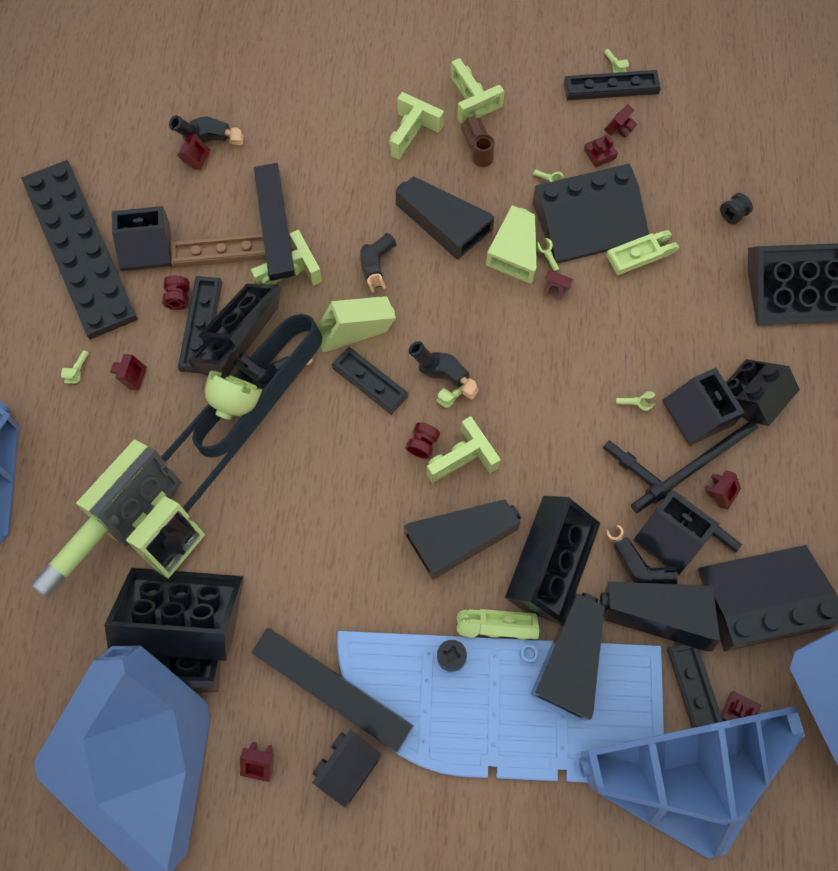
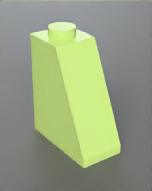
[486,205,537,284]
[318,296,396,352]

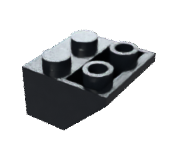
[112,206,172,271]
[726,359,800,426]
[662,368,745,446]
[633,489,719,575]
[312,729,382,808]

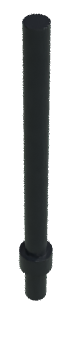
[631,420,757,513]
[603,440,742,553]

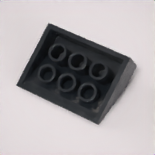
[532,163,649,264]
[748,243,838,324]
[698,545,838,652]
[104,568,243,661]

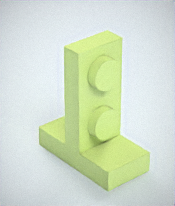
[451,58,505,123]
[389,92,444,160]
[251,230,322,286]
[427,416,501,484]

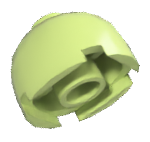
[205,371,262,420]

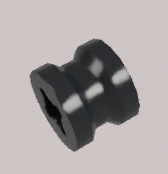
[720,193,753,225]
[437,640,467,672]

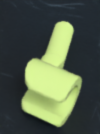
[604,49,629,73]
[533,170,565,182]
[536,238,559,272]
[61,350,89,384]
[436,385,464,408]
[616,391,655,411]

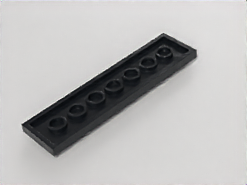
[21,160,138,340]

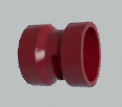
[162,275,190,310]
[405,422,440,459]

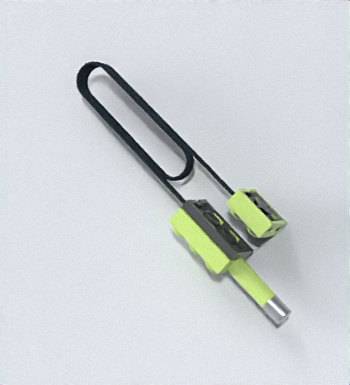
[31,314,323,598]

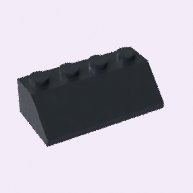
[505,496,600,625]

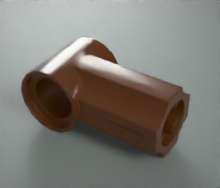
[461,115,495,167]

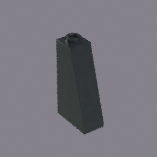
[396,176,494,260]
[404,499,521,580]
[600,582,720,652]
[530,593,605,720]

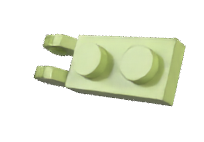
[606,230,680,276]
[456,609,540,640]

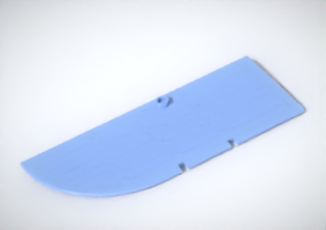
[337,631,664,783]

